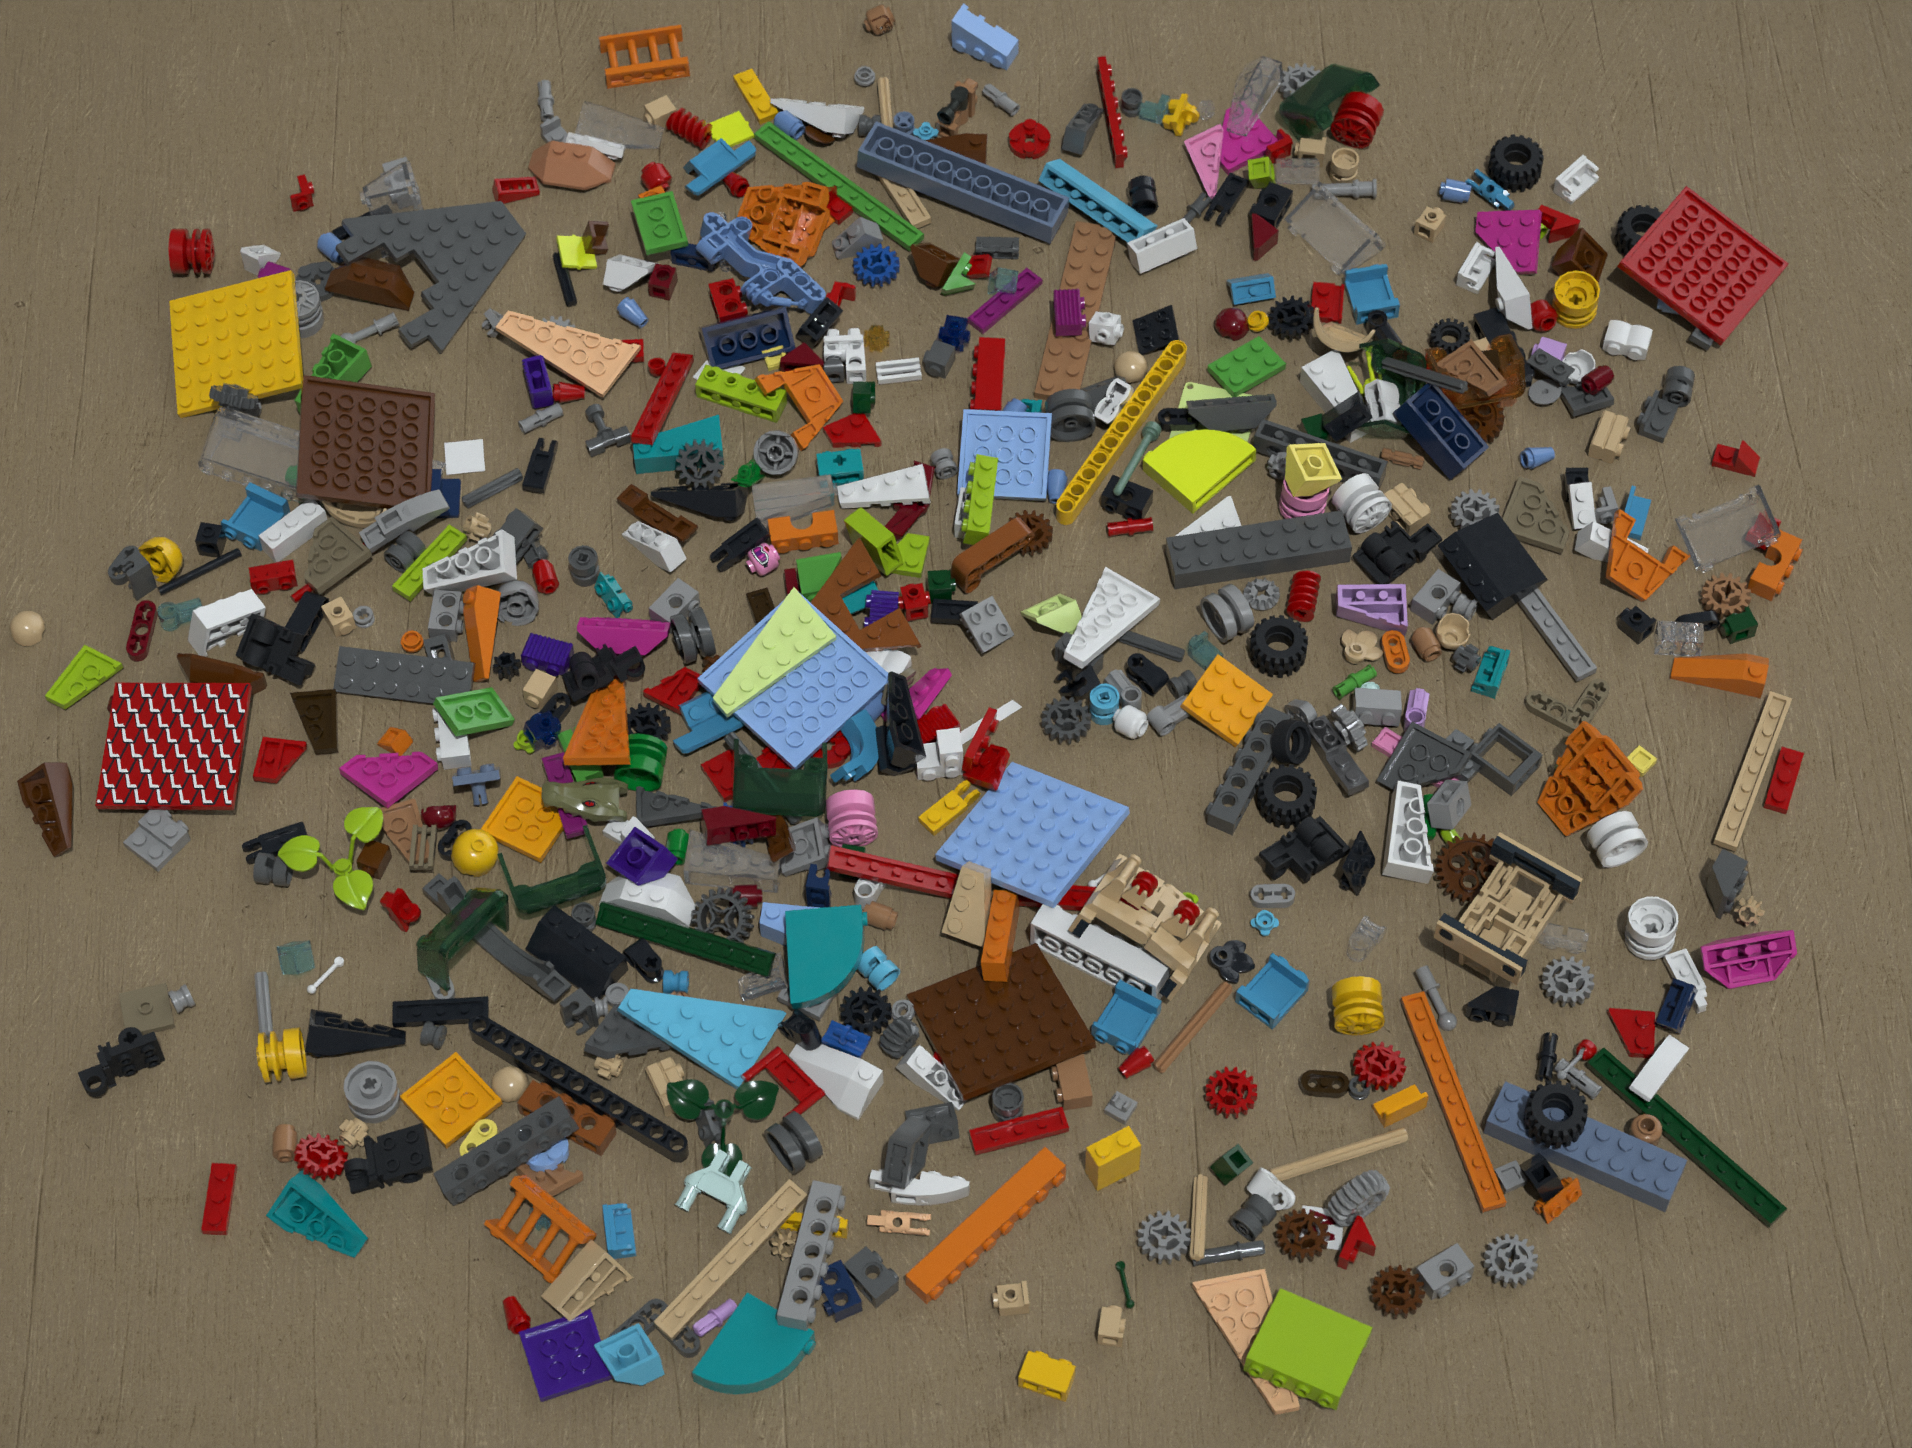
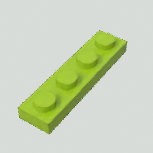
[392,524,467,601]

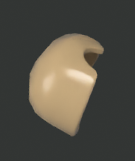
[1114,351,1148,383]
[10,611,45,646]
[1436,613,1470,650]
[492,1066,530,1102]

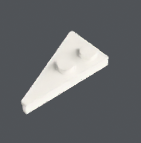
[1176,496,1241,536]

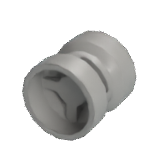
[930,448,958,479]

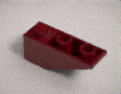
[701,806,776,845]

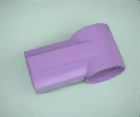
[1403,688,1429,732]

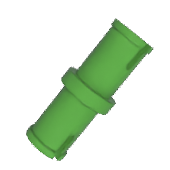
[1332,664,1377,699]

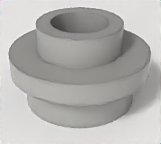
[854,66,875,86]
[891,1000,915,1020]

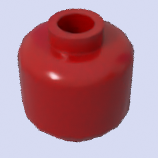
[640,162,672,192]
[1530,299,1558,332]

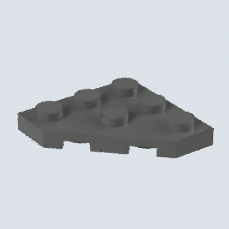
[1377,721,1473,790]
[584,1005,671,1059]

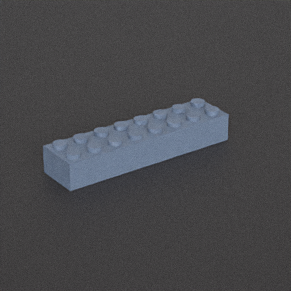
[1484,1081,1687,1212]

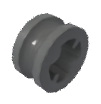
[1348,1076,1371,1101]

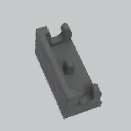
[121,549,157,601]
[560,987,599,1035]

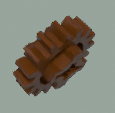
[1008,510,1053,556]
[1276,1208,1330,1263]
[1370,1265,1425,1319]

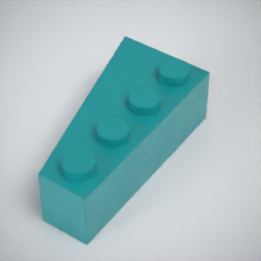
[633,414,724,474]

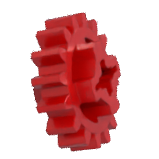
[1353,1042,1406,1091]
[1205,1067,1258,1118]
[294,1133,348,1180]

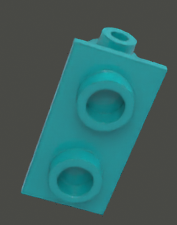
[594,572,633,618]

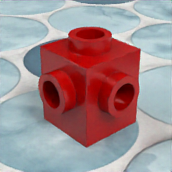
[898,583,931,621]

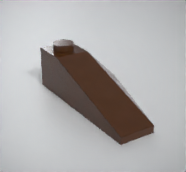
[925,133,987,164]
[17,762,72,857]

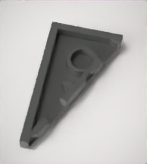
[636,786,716,827]

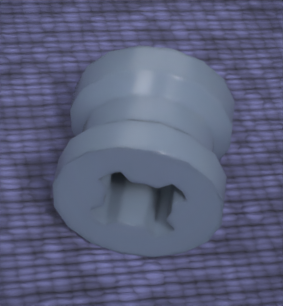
[893,111,915,135]

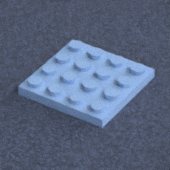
[957,409,1052,501]

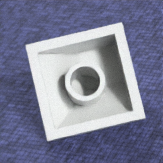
[603,254,659,292]

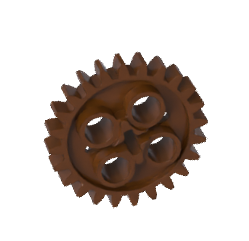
[1444,386,1505,444]
[1434,832,1498,906]

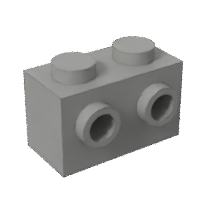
[1352,688,1402,726]

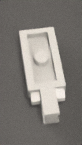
[566,132,625,159]
[1663,949,1707,1014]

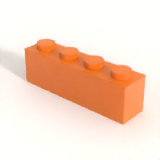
[981,890,1020,982]

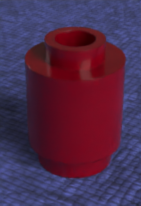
[1581,365,1614,395]
[729,884,763,908]

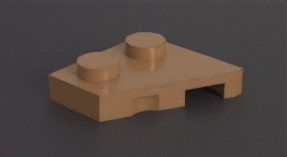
[516,1163,583,1197]

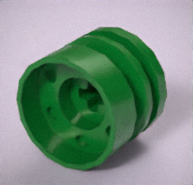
[614,734,668,792]

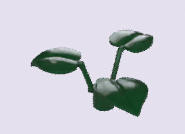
[667,1079,779,1177]

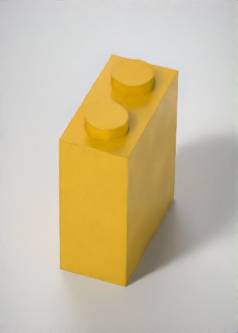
[1085,1126,1141,1191]

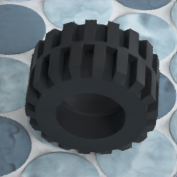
[1488,134,1544,192]
[1614,205,1663,257]
[1249,615,1308,678]
[1257,764,1317,828]
[1523,1080,1588,1149]

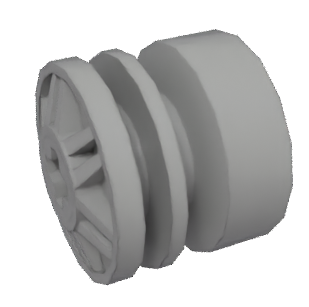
[295,280,324,338]

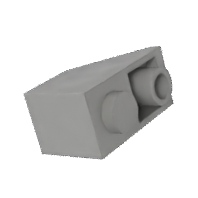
[832,217,883,259]

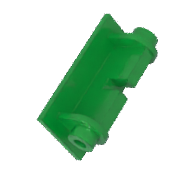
[731,459,765,487]

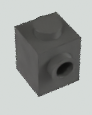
[923,340,955,379]

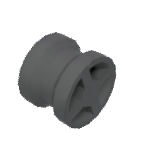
[420,1021,447,1049]

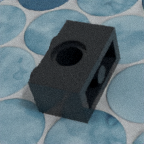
[1249,182,1293,228]
[795,297,844,349]
[1101,475,1153,520]

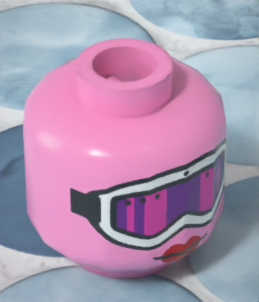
[746,543,781,576]

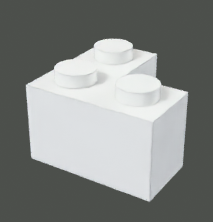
[915,728,963,781]

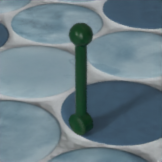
[1116,1261,1135,1309]

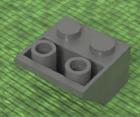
[1705,849,1749,920]

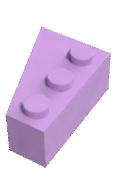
[1335,584,1408,636]

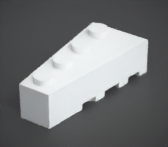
[1300,350,1370,443]
[423,529,517,595]
[1382,781,1434,884]

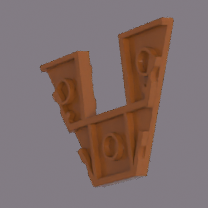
[810,538,922,652]

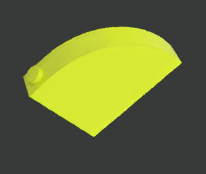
[1143,430,1256,514]

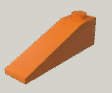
[463,585,501,683]
[1670,653,1769,698]

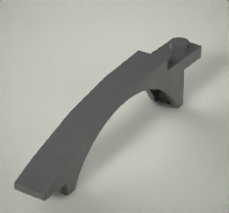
[422,873,572,1002]

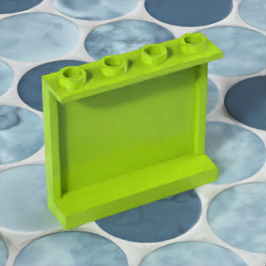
[1243,1288,1373,1410]

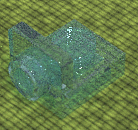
[1188,631,1224,671]

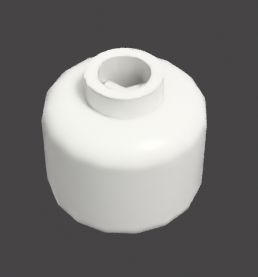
[1113,705,1149,739]

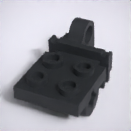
[1353,521,1443,584]
[236,613,315,685]
[562,644,645,702]
[1259,816,1351,883]
[77,1027,165,1097]
[344,1123,433,1194]

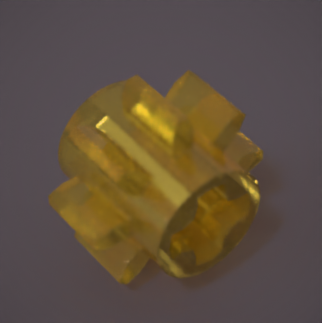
[864,325,890,352]

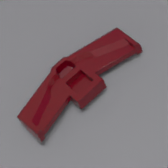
[884,460,935,540]

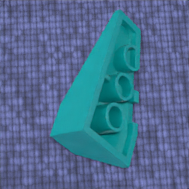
[266,1170,368,1258]

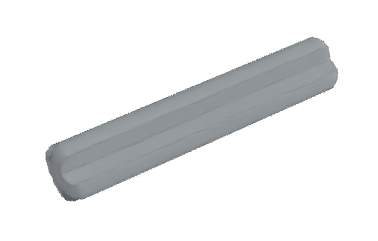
[254,971,273,1037]

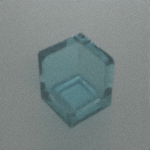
[1139,94,1170,125]
[988,267,1018,294]
[277,940,315,974]

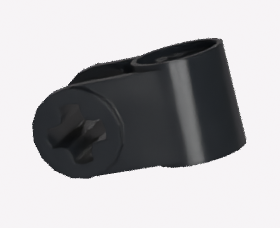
[1126,653,1169,696]
[622,937,664,984]
[778,1009,822,1050]

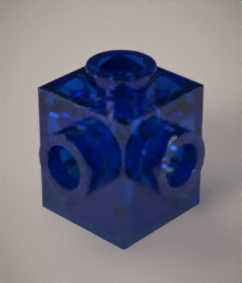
[938,315,971,352]
[523,711,561,750]

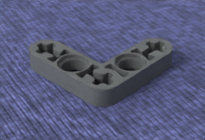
[608,1299,701,1358]

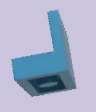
[1226,273,1276,305]
[1624,486,1651,540]

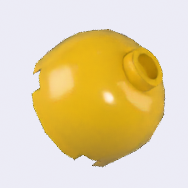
[138,536,183,582]
[451,829,498,877]

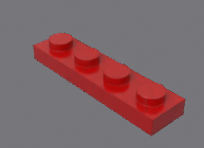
[969,1106,1069,1155]

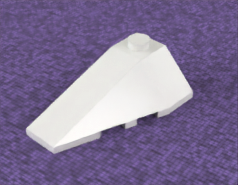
[770,98,864,137]
[1495,247,1532,329]
[789,1044,884,1121]

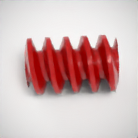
[666,108,712,149]
[1286,570,1321,622]

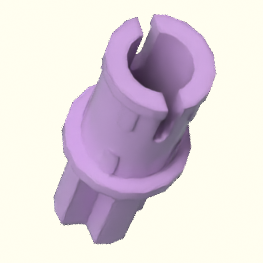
[693,1299,737,1337]

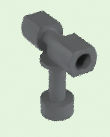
[585,404,631,457]

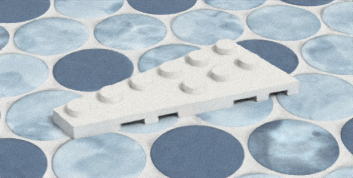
[1063,567,1160,669]

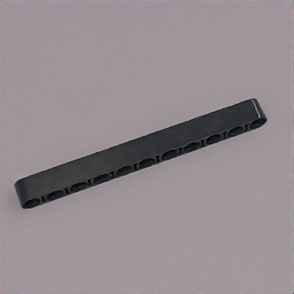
[468,1015,689,1163]

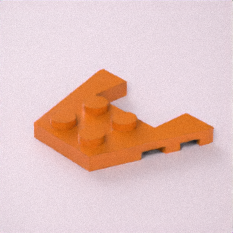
[754,364,843,451]
[1606,509,1689,602]

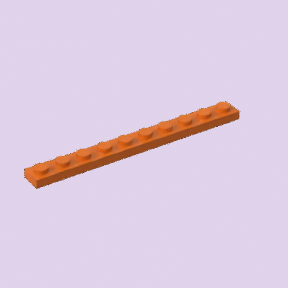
[1401,991,1507,1213]

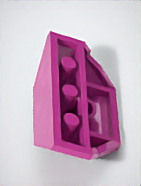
[577,617,671,655]
[1700,930,1797,989]

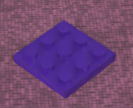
[519,1309,613,1402]

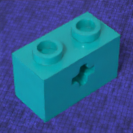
[816,449,864,488]

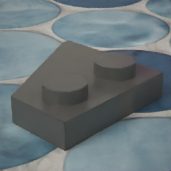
[1557,382,1614,417]

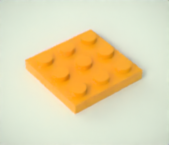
[1180,654,1273,748]
[481,776,564,863]
[400,1052,503,1149]

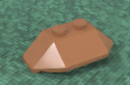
[528,141,616,190]

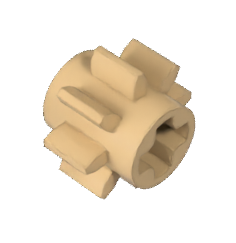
[463,512,491,542]
[1734,895,1765,927]
[594,1053,624,1080]
[339,1118,369,1148]
[770,1228,798,1260]

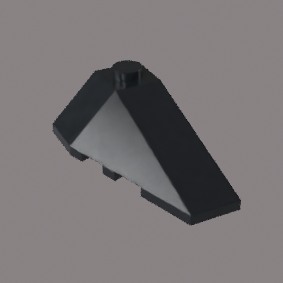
[886,671,926,769]
[305,1009,406,1057]

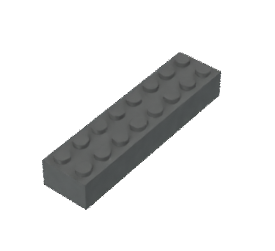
[1165,510,1352,589]

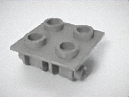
[959,596,1014,654]

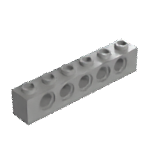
[777,1180,846,1331]

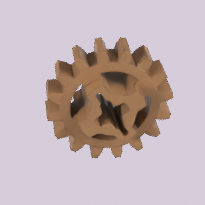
[1701,573,1751,619]

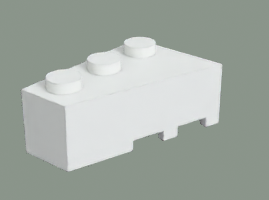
[188,589,266,657]

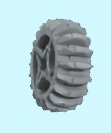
[1327,1170,1390,1227]

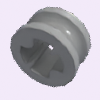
[353,606,375,628]
[595,996,608,1019]

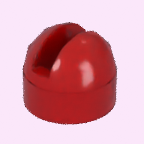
[648,358,666,377]

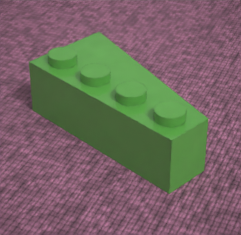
[295,333,372,414]

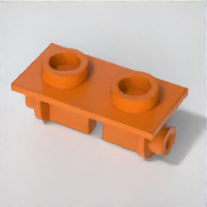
[1533,1177,1582,1224]

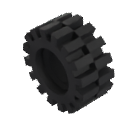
[1430,318,1470,359]

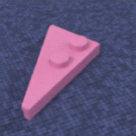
[1184,124,1224,199]

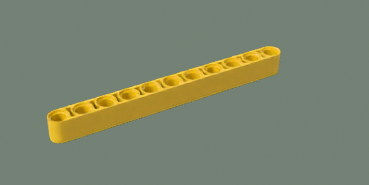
[1056,340,1187,525]

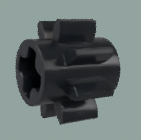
[492,651,521,680]

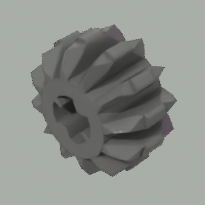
[880,1016,920,1059]

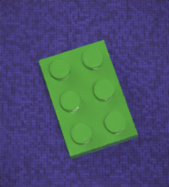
[631,191,688,255]
[1207,336,1286,397]
[433,687,515,736]

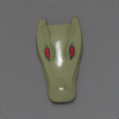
[541,778,628,822]

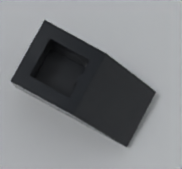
[1465,986,1519,1027]
[1519,1153,1564,1203]

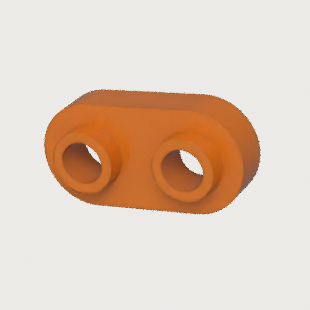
[1381,630,1410,673]

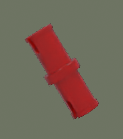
[1107,517,1154,537]

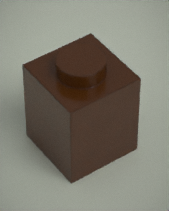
[356,840,392,880]

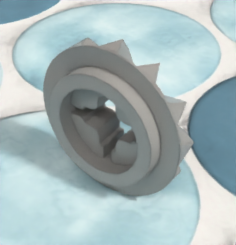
[1244,577,1280,610]

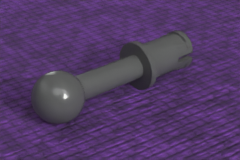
[1182,192,1212,223]

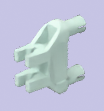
[675,1149,752,1234]

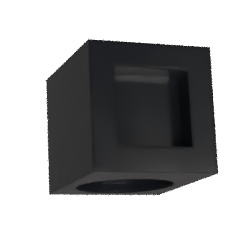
[195,522,227,558]

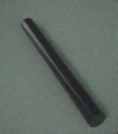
[157,548,242,595]

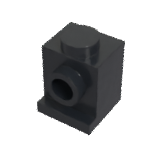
[1563,467,1589,502]
[1618,606,1657,645]

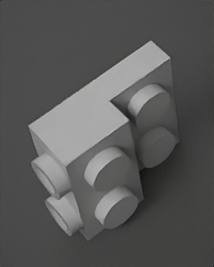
[123,810,190,872]
[780,818,831,876]

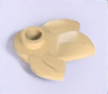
[1341,629,1383,664]

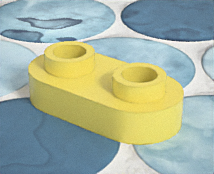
[460,1119,498,1156]

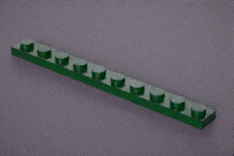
[1587,1047,1787,1228]

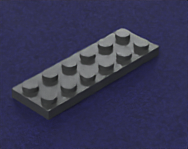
[333,646,475,704]

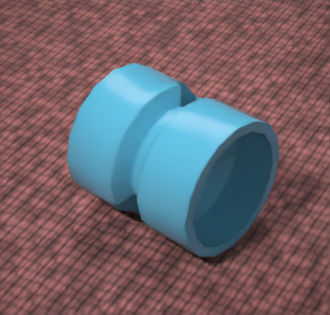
[1089,683,1119,725]
[857,946,900,991]

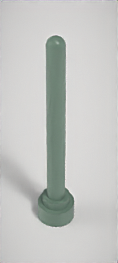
[1113,421,1162,496]

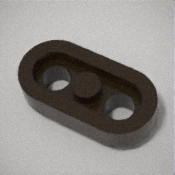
[1300,1070,1349,1098]

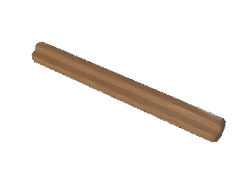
[1153,981,1232,1073]

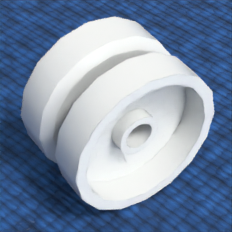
[1587,811,1648,868]

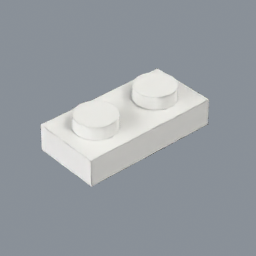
[1568,482,1596,529]

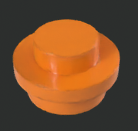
[401,630,424,653]

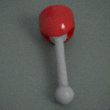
[1557,1039,1597,1080]

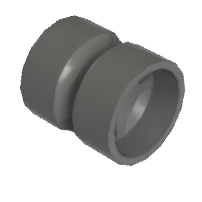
[1662,366,1695,407]
[384,531,426,573]
[568,545,600,587]
[253,852,293,887]
[992,1083,1024,1122]
[1230,1194,1277,1241]

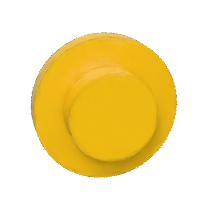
[1247,311,1269,332]

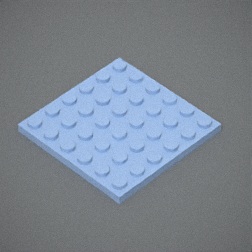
[698,595,888,771]
[935,762,1130,908]

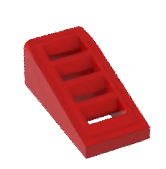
[492,177,540,204]

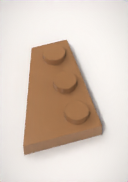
[1435,339,1507,397]
[379,798,429,864]

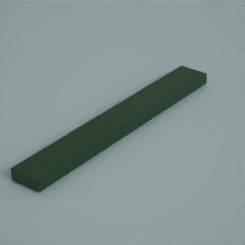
[596,901,776,977]

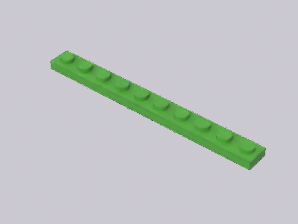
[754,121,924,251]

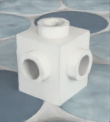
[1089,311,1124,345]

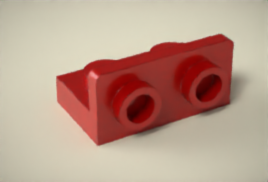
[249,559,298,594]

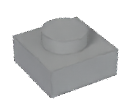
[1494,1160,1528,1194]

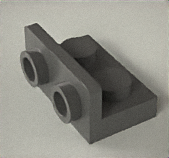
[1637,390,1679,443]
[905,1102,960,1146]

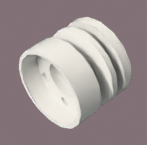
[1332,473,1392,533]
[1625,897,1678,960]

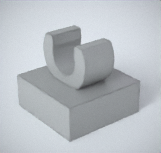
[482,308,503,338]
[1104,1091,1138,1125]

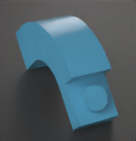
[830,709,879,783]

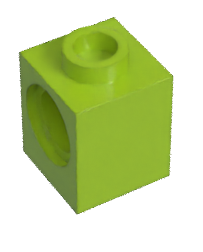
[1248,157,1276,189]

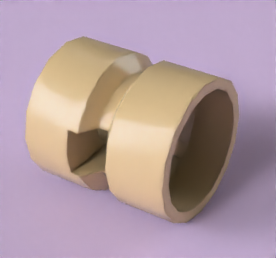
[1330,148,1359,183]

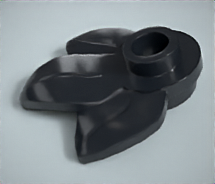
[1209,940,1255,984]

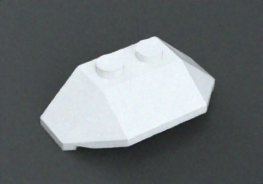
[599,873,696,927]

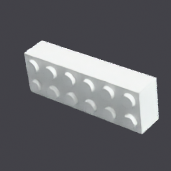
[1030,904,1170,1000]

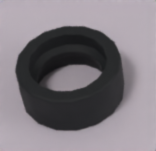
[1272,720,1311,764]

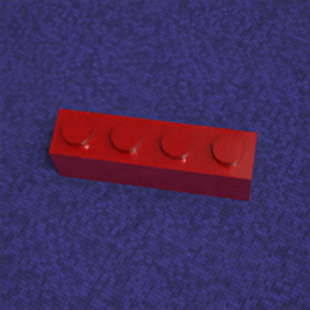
[970,337,1005,411]

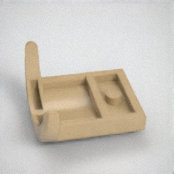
[1313,307,1376,352]
[322,501,387,528]

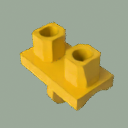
[1162,93,1200,136]

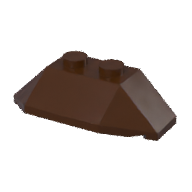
[325,257,415,311]
[177,653,267,696]

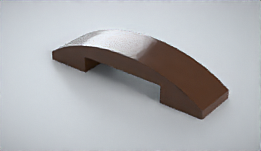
[617,484,698,543]
[764,806,796,863]

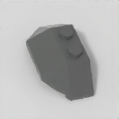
[1186,394,1277,432]

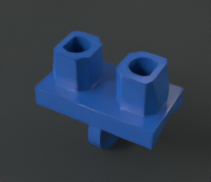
[821,1020,871,1059]

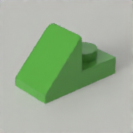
[941,252,975,296]

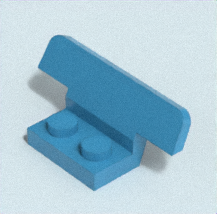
[683,138,756,195]
[673,691,745,753]

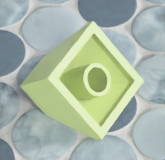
[1021,594,1082,634]

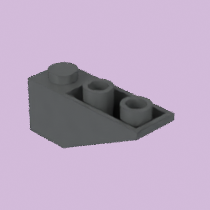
[1062,103,1104,155]

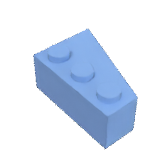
[952,3,1019,70]
[760,902,818,947]

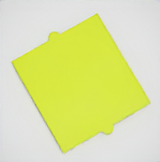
[706,111,754,147]
[556,235,597,270]

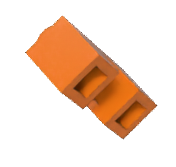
[768,510,839,553]
[1747,529,1803,602]

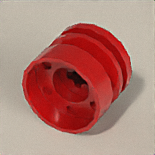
[1331,92,1384,148]
[168,229,215,274]

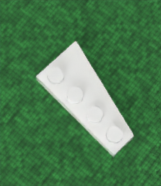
[837,464,931,509]

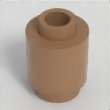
[1411,627,1442,662]
[863,901,898,930]
[273,1124,297,1162]

